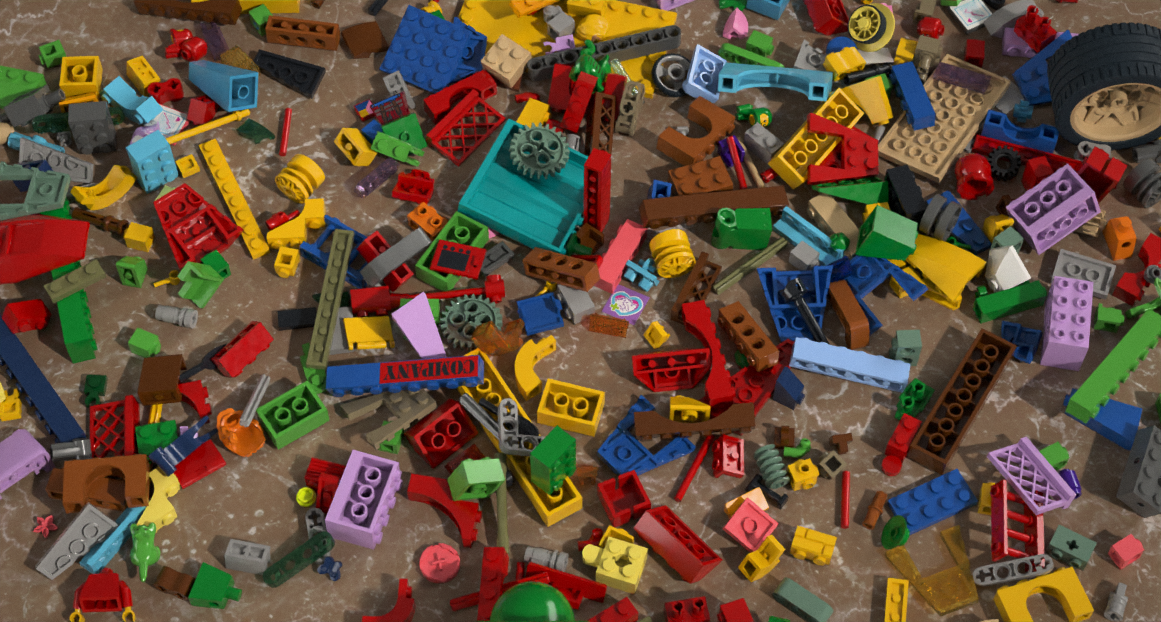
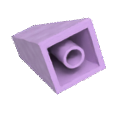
[391,292,447,359]

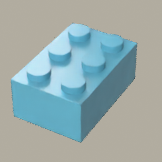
[126,130,179,194]

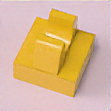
[643,321,670,349]

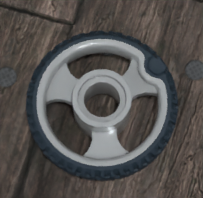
[651,53,691,97]

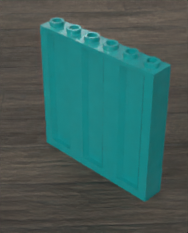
[458,119,588,255]

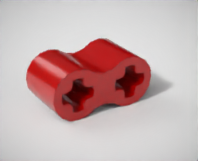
[147,78,184,105]

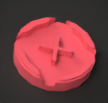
[419,543,460,584]

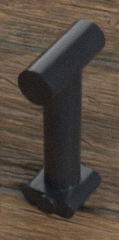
[745,474,789,510]

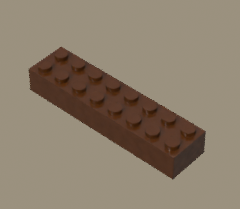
[907,328,1017,475]

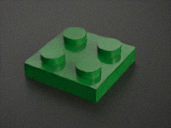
[135,420,178,464]

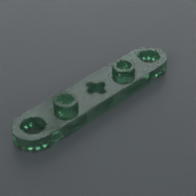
[32,107,125,134]

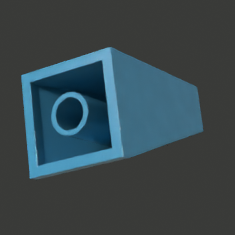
[189,60,258,112]

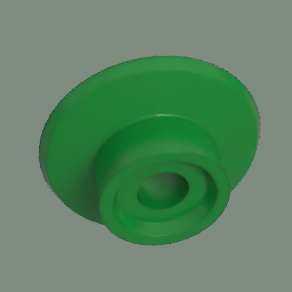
[881,515,910,549]

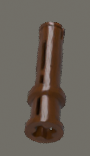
[72,207,129,236]

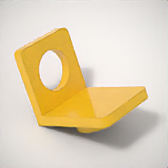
[599,525,634,548]

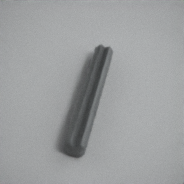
[459,393,518,447]

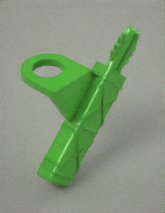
[1125,278,1161,319]

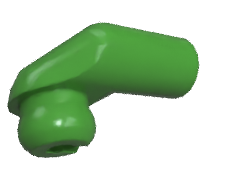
[783,438,811,458]

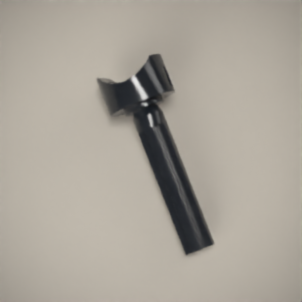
[780,278,829,344]

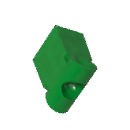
[711,208,772,250]

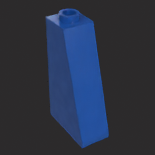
[1063,388,1142,451]

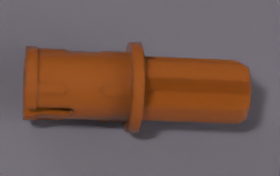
[862,491,887,530]

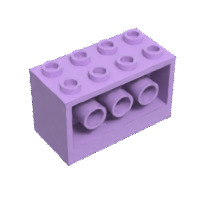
[1006,164,1101,255]
[1040,276,1094,371]
[325,450,403,549]

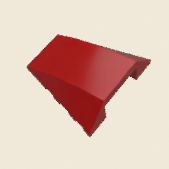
[153,183,244,270]

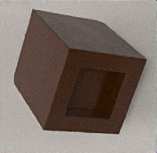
[577,223,604,255]

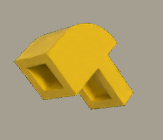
[893,37,918,66]
[738,535,786,582]

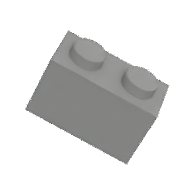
[744,122,784,166]
[556,285,595,325]

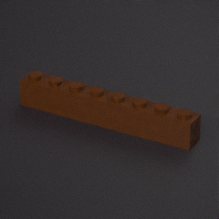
[639,185,789,229]

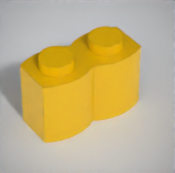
[823,47,866,81]

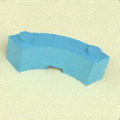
[100,76,163,125]

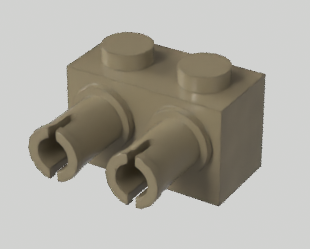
[913,35,943,85]

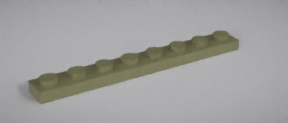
[306,229,355,370]

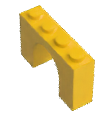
[993,567,1094,622]

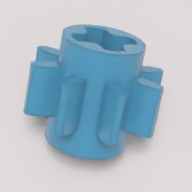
[1013,100,1033,123]

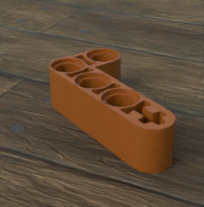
[827,279,869,350]

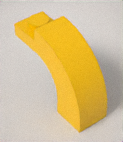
[70,165,138,210]
[515,335,556,402]

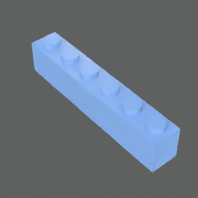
[789,337,910,393]

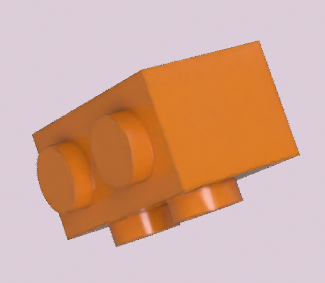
[407,202,448,244]

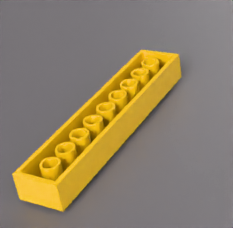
[457,347,582,527]

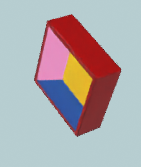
[354,99,375,122]

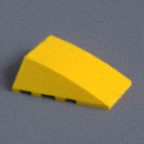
[906,233,987,304]

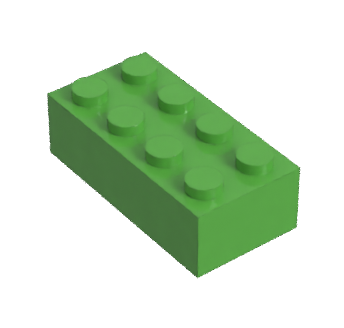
[415,211,489,291]

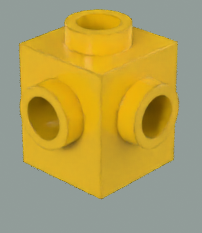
[787,458,819,491]

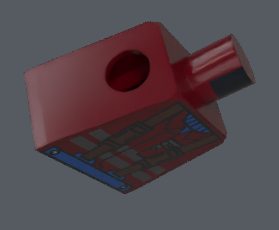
[370,91,410,125]

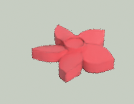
[33,515,58,539]

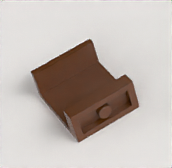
[137,354,187,406]

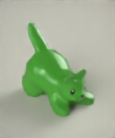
[130,522,161,582]

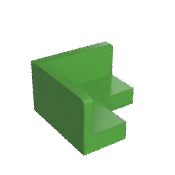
[177,261,224,308]

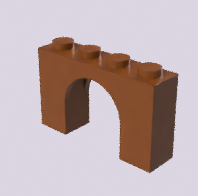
[656,96,735,166]
[62,454,150,514]

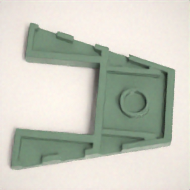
[0,161,71,221]

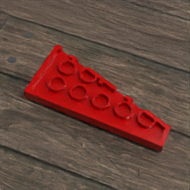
[697,339,794,436]

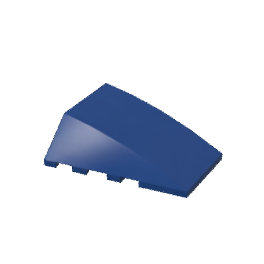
[757,265,833,343]

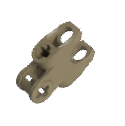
[615,80,646,137]

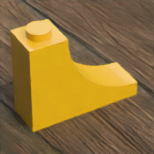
[830,76,894,126]

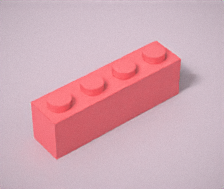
[594,219,647,294]

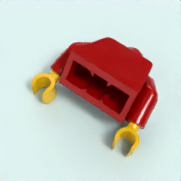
[69,568,136,622]

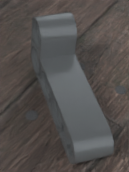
[360,227,432,287]

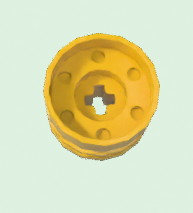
[275,154,325,204]
[649,229,696,278]

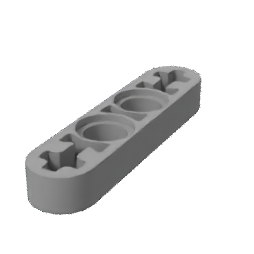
[973,554,1054,587]

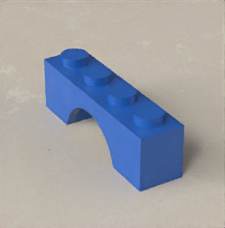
[981,109,1059,154]

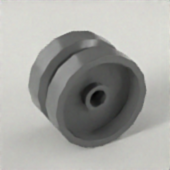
[919,194,962,241]

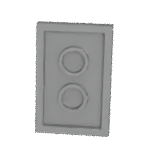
[1050,249,1116,300]

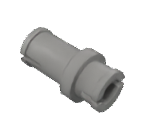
[53,118,72,147]

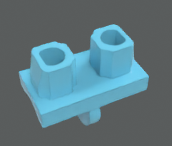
[624,258,660,292]

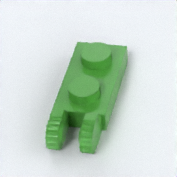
[370,131,425,166]

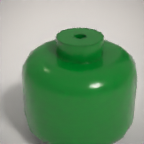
[830,232,850,253]

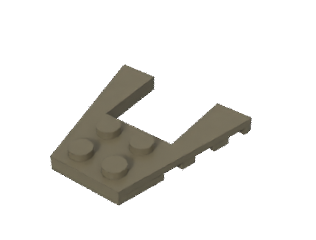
[340,389,437,450]

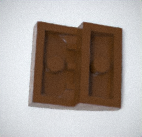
[341,21,389,59]

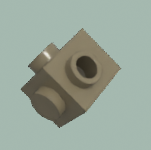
[817,450,848,480]

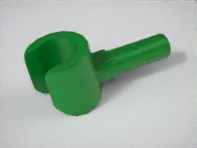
[946,237,971,250]

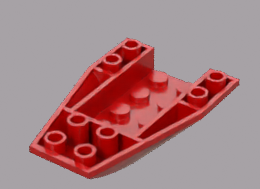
[0,213,90,285]

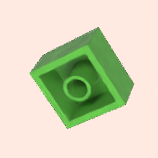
[447,457,505,501]

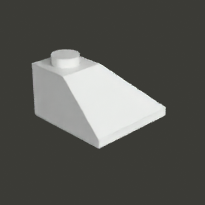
[985,245,1031,292]

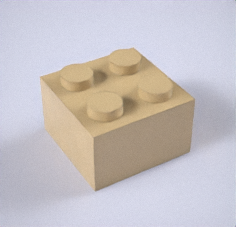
[481,34,532,88]

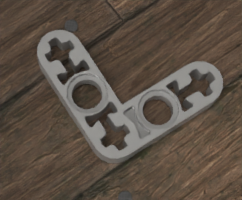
[497,398,545,456]

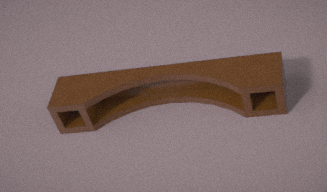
[134,0,242,25]
[634,402,756,442]

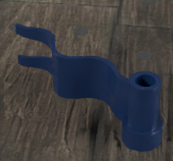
[148,415,218,477]

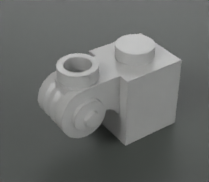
[543,5,575,40]

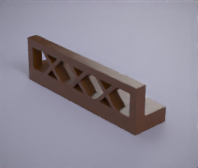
[584,92,616,157]
[670,251,722,325]

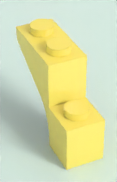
[137,467,181,532]

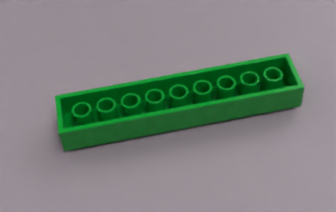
[40,197,98,364]

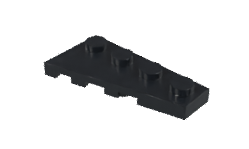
[252,49,326,99]

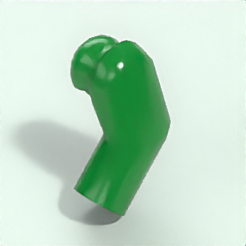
[734,350,749,369]

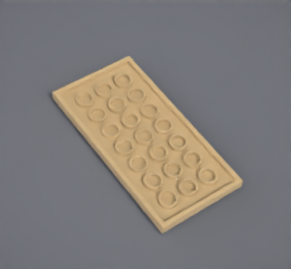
[878,54,1011,183]

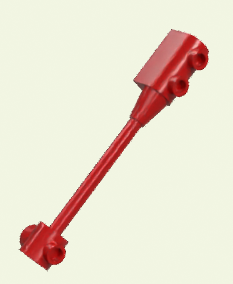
[350,275,505,317]

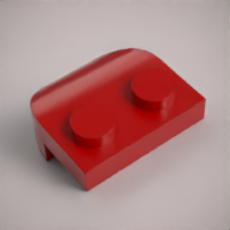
[392,169,434,204]

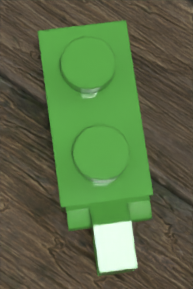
[300,343,327,394]

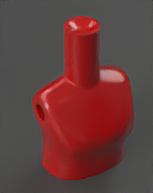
[265,210,300,231]

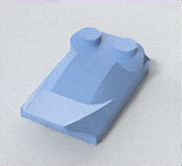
[682,44,727,103]

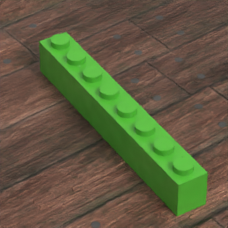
[1065,309,1161,424]

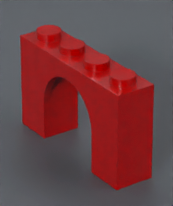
[548,63,628,122]

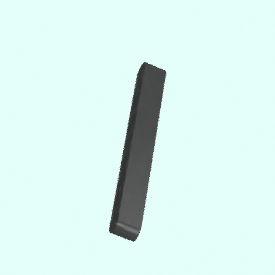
[527,25,681,82]

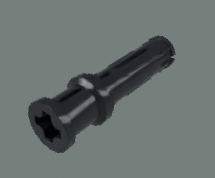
[843,62,893,85]

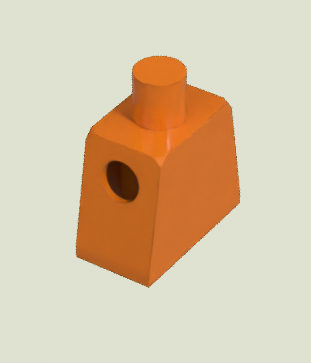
[1102,216,1136,261]

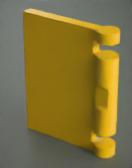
[343,316,395,350]

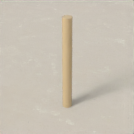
[737,137,765,188]

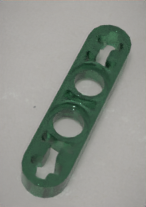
[263,531,335,588]

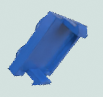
[516,292,564,336]

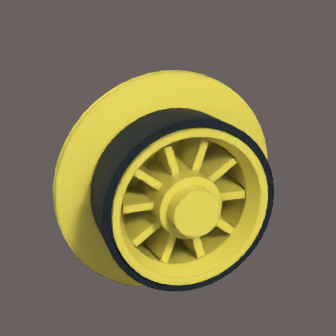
[848,3,895,52]

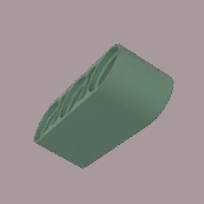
[772,577,834,622]

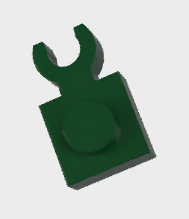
[84,375,108,408]

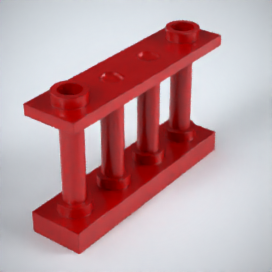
[990,479,1045,572]

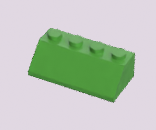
[0,66,46,109]

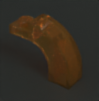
[471,318,525,357]

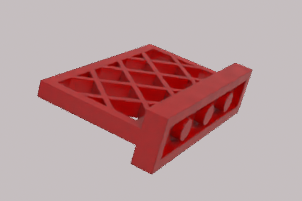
[426,89,506,167]
[90,395,140,459]

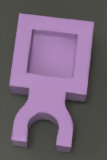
[543,34,575,55]

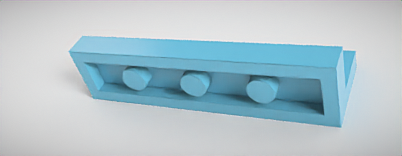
[773,206,844,271]
[79,506,146,574]

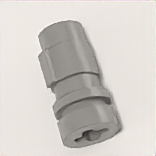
[155,305,198,329]
[524,546,569,572]

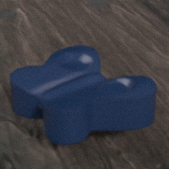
[317,556,343,581]

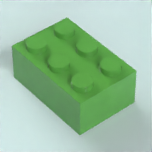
[256,381,330,450]

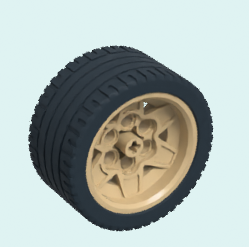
[1047,22,1161,151]

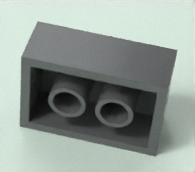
[68,101,117,154]

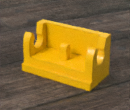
[126,55,160,97]

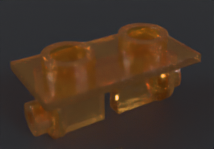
[588,313,629,338]

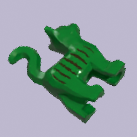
[569,40,612,94]

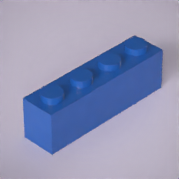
[889,61,936,131]

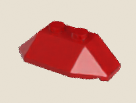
[632,348,711,392]

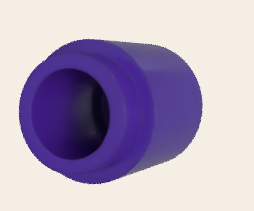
[1058,469,1082,500]

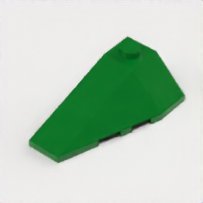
[812,177,888,204]

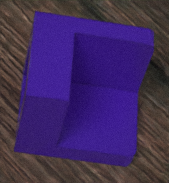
[717,135,745,168]

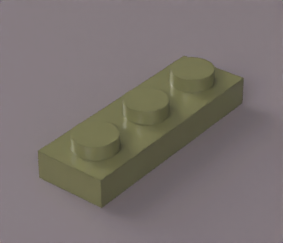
[44,259,106,304]

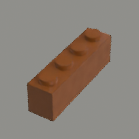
[45,468,128,512]

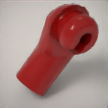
[514,92,541,104]
[577,528,604,551]

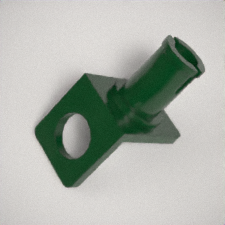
[565,232,592,256]

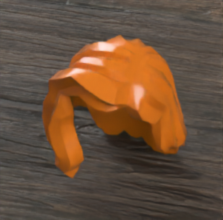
[217,408,266,457]

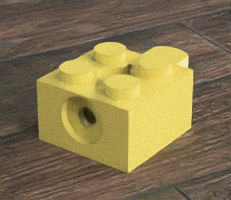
[582,537,648,594]

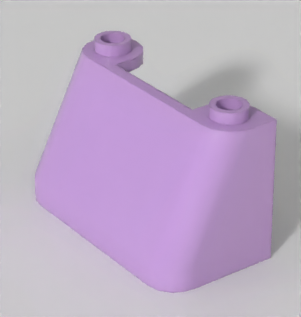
[0,429,56,499]

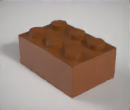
[667,156,733,197]

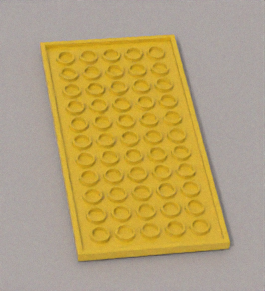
[458,0,677,99]

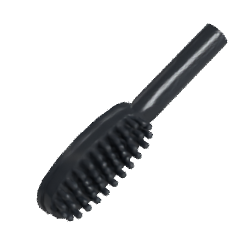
[178,344,227,383]
[478,397,539,436]

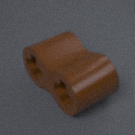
[153,566,196,601]

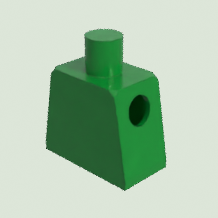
[188,562,242,609]

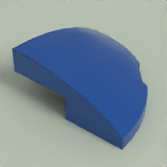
[1001,321,1043,364]

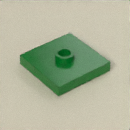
[380,112,428,161]

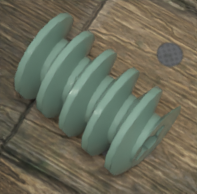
[753,444,791,489]

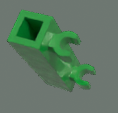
[973,280,1047,324]

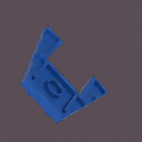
[1012,30,1072,106]
[838,255,928,336]
[597,395,696,476]

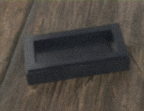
[277,307,317,331]

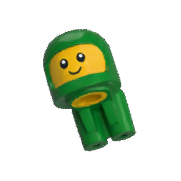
[735,104,772,127]

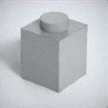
[789,240,820,271]

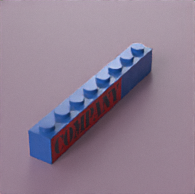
[326,355,484,397]

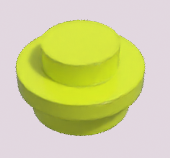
[296,487,317,507]

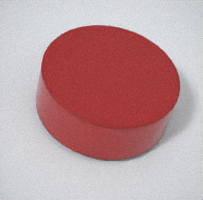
[881,455,902,476]

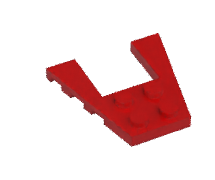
[807,113,879,184]

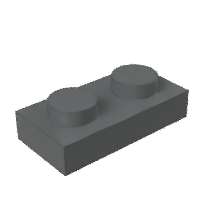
[475,241,514,277]

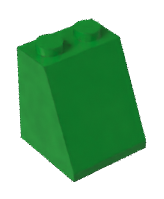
[855,205,918,261]

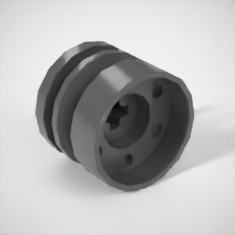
[1123,158,1161,208]

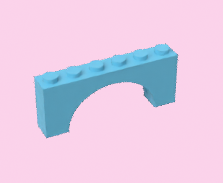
[718,62,833,101]

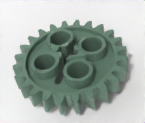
[509,122,570,179]
[440,294,503,352]

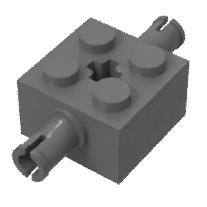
[0,84,66,127]

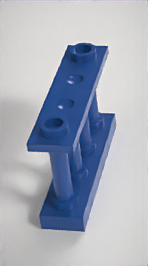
[299,214,368,289]

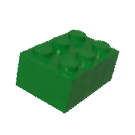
[530,426,576,495]

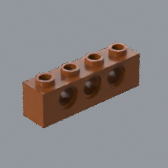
[265,15,341,51]
[522,247,600,292]
[717,301,779,372]

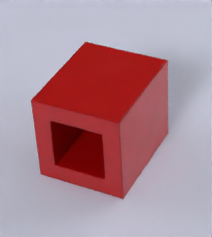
[964,39,985,68]

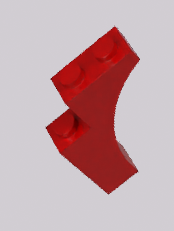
[407,473,482,548]

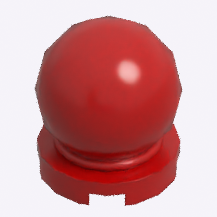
[954,153,994,200]

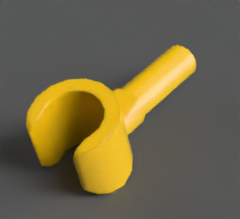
[153,270,180,287]
[535,281,557,297]

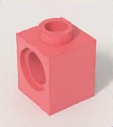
[1108,534,1144,570]

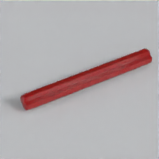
[450,572,550,611]

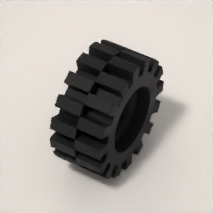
[987,145,1021,181]

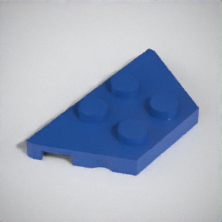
[450,17,488,84]

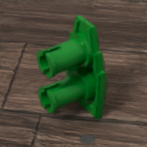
[894,378,935,421]

